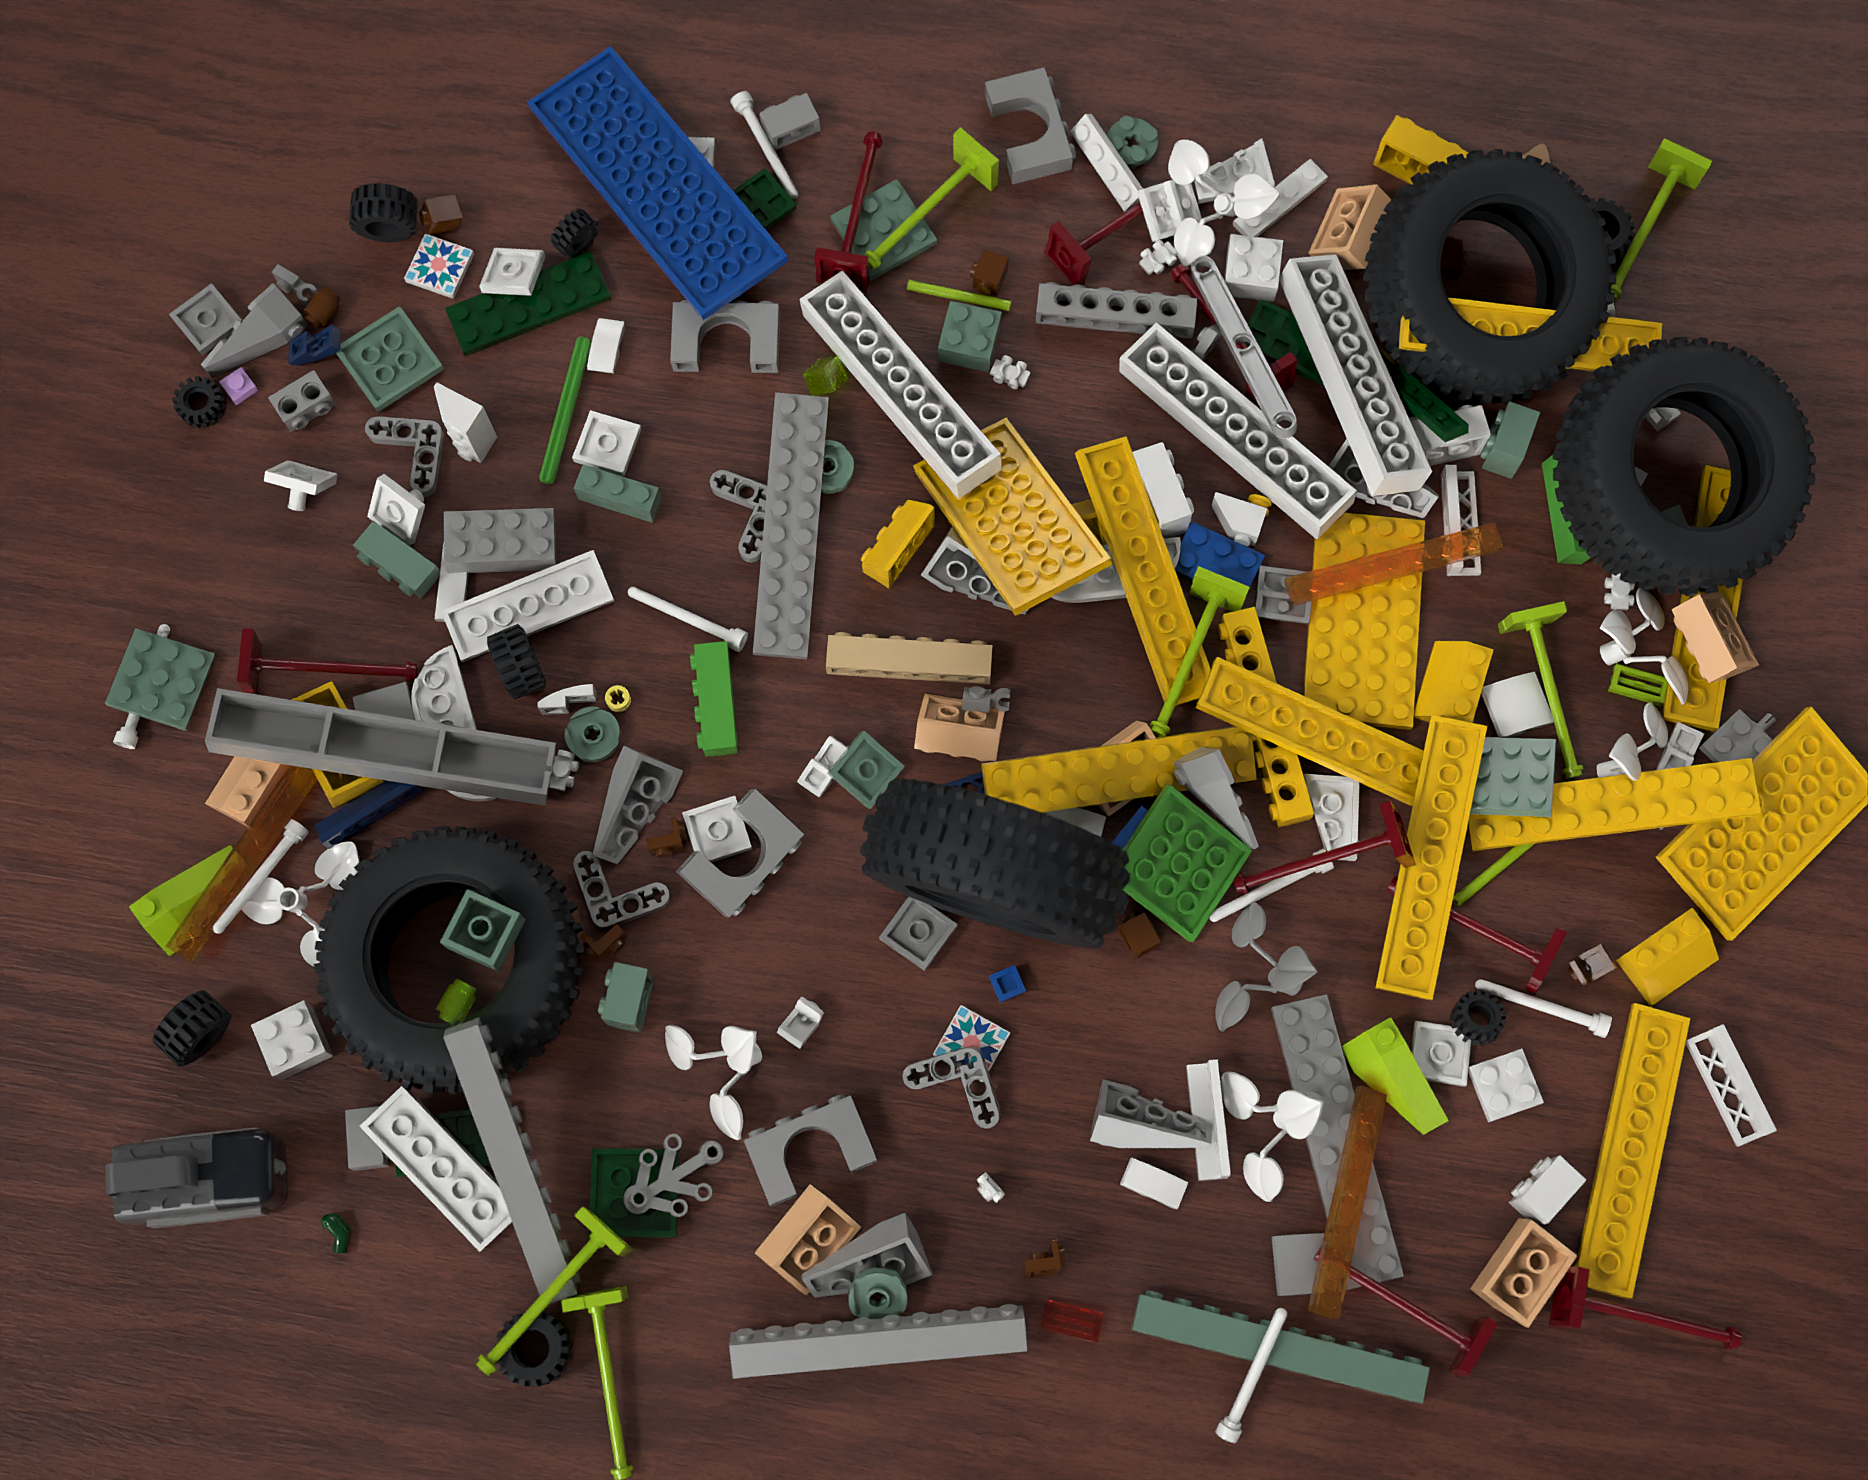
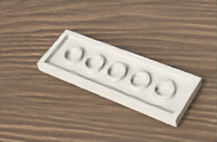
[441,550,614,662]
[360,1086,512,1252]

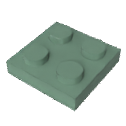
[827,731,905,809]

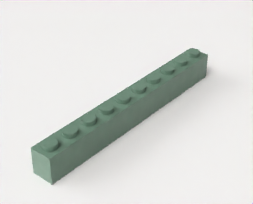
[1131,1290,1430,1403]

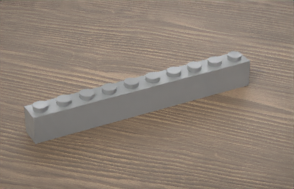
[443,1018,581,1304]
[729,1304,1027,1378]

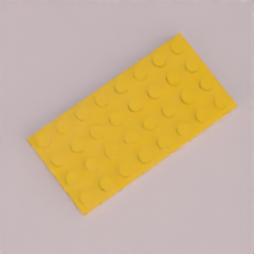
[913,418,1112,616]
[1303,513,1425,730]
[1656,707,1868,941]

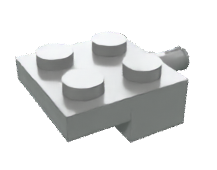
[1699,709,1776,763]

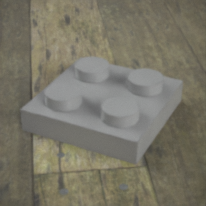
[169,283,242,356]
[879,897,958,971]

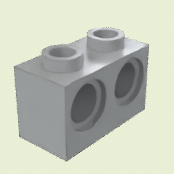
[268,370,336,432]

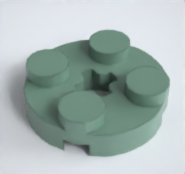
[1107,116,1158,169]
[821,440,854,494]
[565,707,621,762]
[849,1268,907,1320]

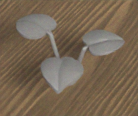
[1215,902,1318,1032]

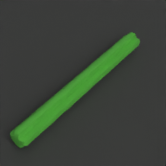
[539,337,591,485]

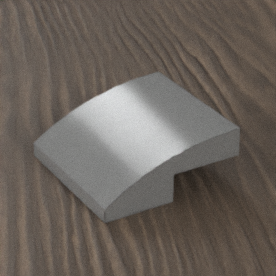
[1255,566,1314,624]
[353,682,415,720]
[1272,1233,1340,1296]

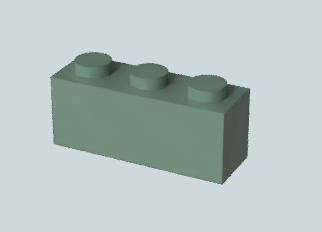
[574,464,662,523]
[353,521,440,599]

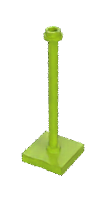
[865,127,999,270]
[1610,138,1712,301]
[1150,566,1250,737]
[1498,601,1583,779]
[476,1207,633,1376]
[561,1286,633,1480]

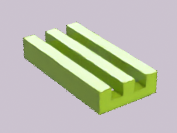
[1608,663,1668,706]

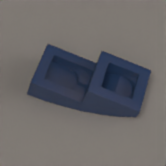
[288,324,340,366]

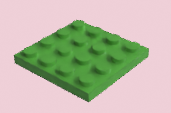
[1123,785,1252,942]

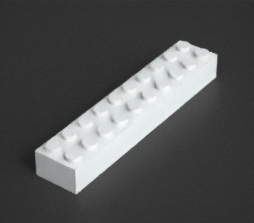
[1279,254,1432,496]
[800,271,1002,499]
[1119,322,1357,539]

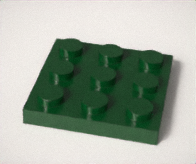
[589,1149,679,1238]

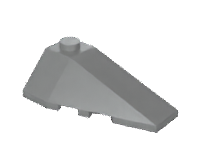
[201,283,307,378]
[592,746,683,864]
[1090,1079,1212,1148]
[802,1213,932,1298]

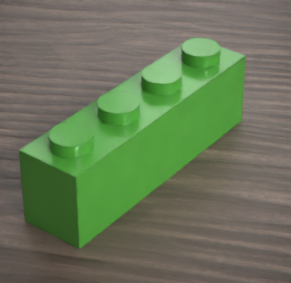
[1542,455,1590,564]
[690,641,738,757]

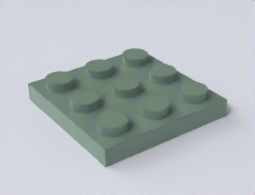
[830,179,937,281]
[336,306,444,412]
[105,628,216,731]
[1470,737,1556,817]

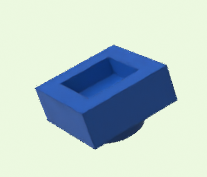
[989,965,1026,1003]

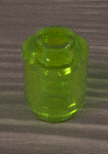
[436,979,477,1025]

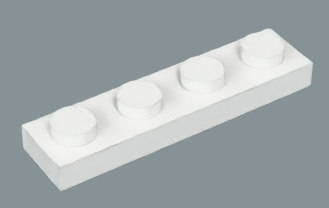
[1070,114,1143,212]
[1233,159,1328,237]

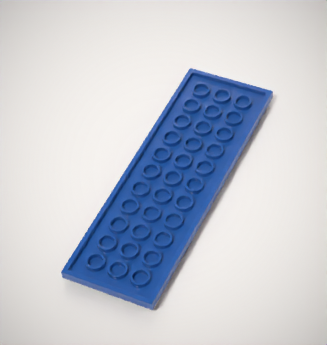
[527,46,789,320]

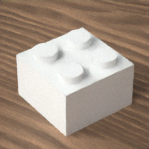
[1224,234,1283,302]
[251,1000,333,1081]
[1509,1155,1586,1226]

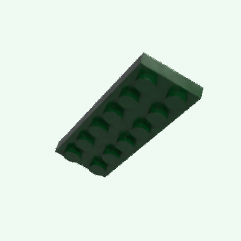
[445,251,611,356]

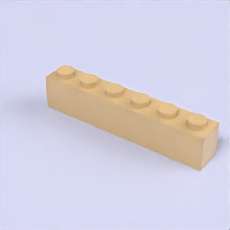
[826,632,992,684]

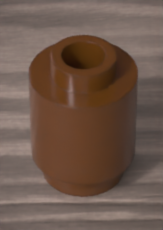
[303,287,341,328]

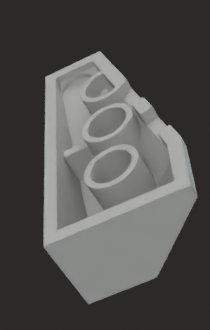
[1328,439,1439,518]
[921,526,1028,615]
[1173,747,1259,849]

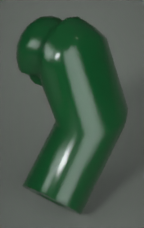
[321,1213,350,1254]

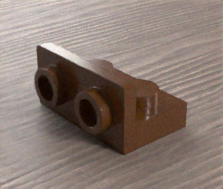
[1023,1239,1066,1278]

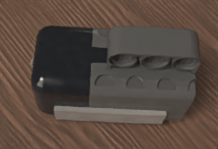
[105,1127,288,1228]

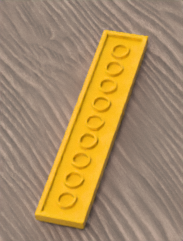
[1399,298,1662,371]
[1075,436,1211,706]
[1661,465,1743,732]
[1196,657,1423,806]
[1375,715,1487,1001]
[981,726,1257,813]
[1468,758,1761,851]
[1575,1003,1690,1299]

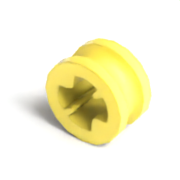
[605,685,631,712]

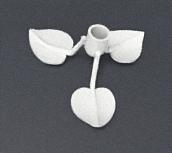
[1168,140,1281,267]
[1600,588,1688,705]
[1597,702,1668,830]
[234,842,360,966]
[665,1025,762,1140]
[1221,1072,1323,1202]

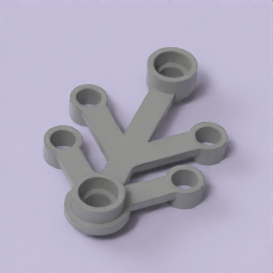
[623,1134,723,1217]

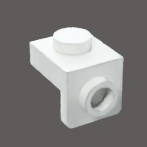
[777,997,824,1049]

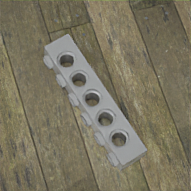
[1036,282,1197,339]

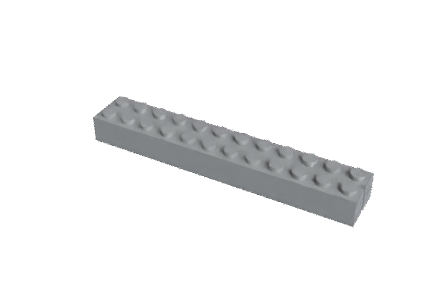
[205,688,556,806]

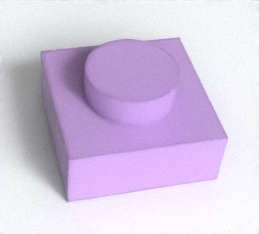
[219,367,258,405]

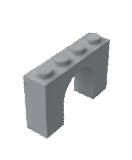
[985,67,1076,184]
[670,300,780,373]
[676,789,804,917]
[744,1094,878,1207]

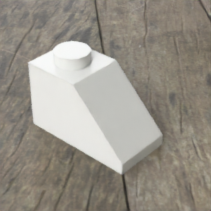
[1211,492,1267,546]

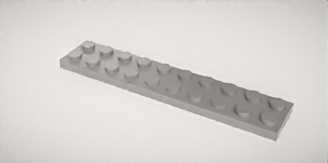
[753,392,829,660]
[1271,994,1404,1290]

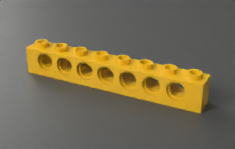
[1218,607,1314,828]

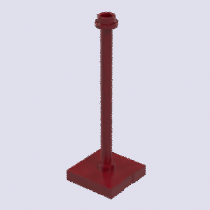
[814,131,883,292]
[1044,182,1193,286]
[1171,264,1297,408]
[237,628,417,695]
[1234,801,1416,894]
[1387,876,1567,995]
[1313,1244,1498,1377]
[1549,1266,1742,1349]

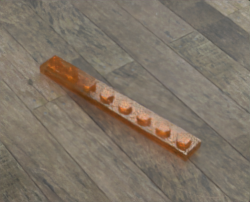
[1284,522,1504,606]
[165,765,317,963]
[1308,1085,1387,1320]

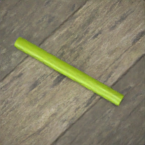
[907,280,1011,311]
[1453,843,1536,906]

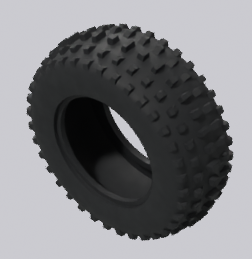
[1364,149,1616,404]
[1553,337,1816,596]
[860,778,1131,949]
[314,826,585,1094]

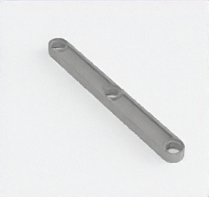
[1191,256,1297,438]

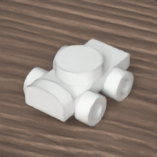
[1139,240,1178,275]
[990,355,1030,389]
[1604,573,1635,610]
[549,750,579,792]
[977,1172,1005,1203]

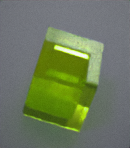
[802,355,848,396]

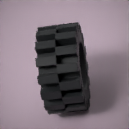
[550,208,599,259]
[172,376,226,428]
[1450,990,1507,1046]

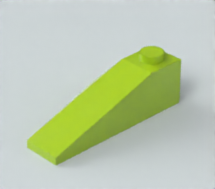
[129,845,247,956]
[1342,1018,1449,1135]

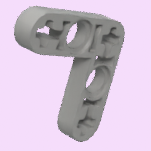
[365,417,444,497]
[710,470,767,563]
[573,851,671,929]
[903,1046,1001,1128]

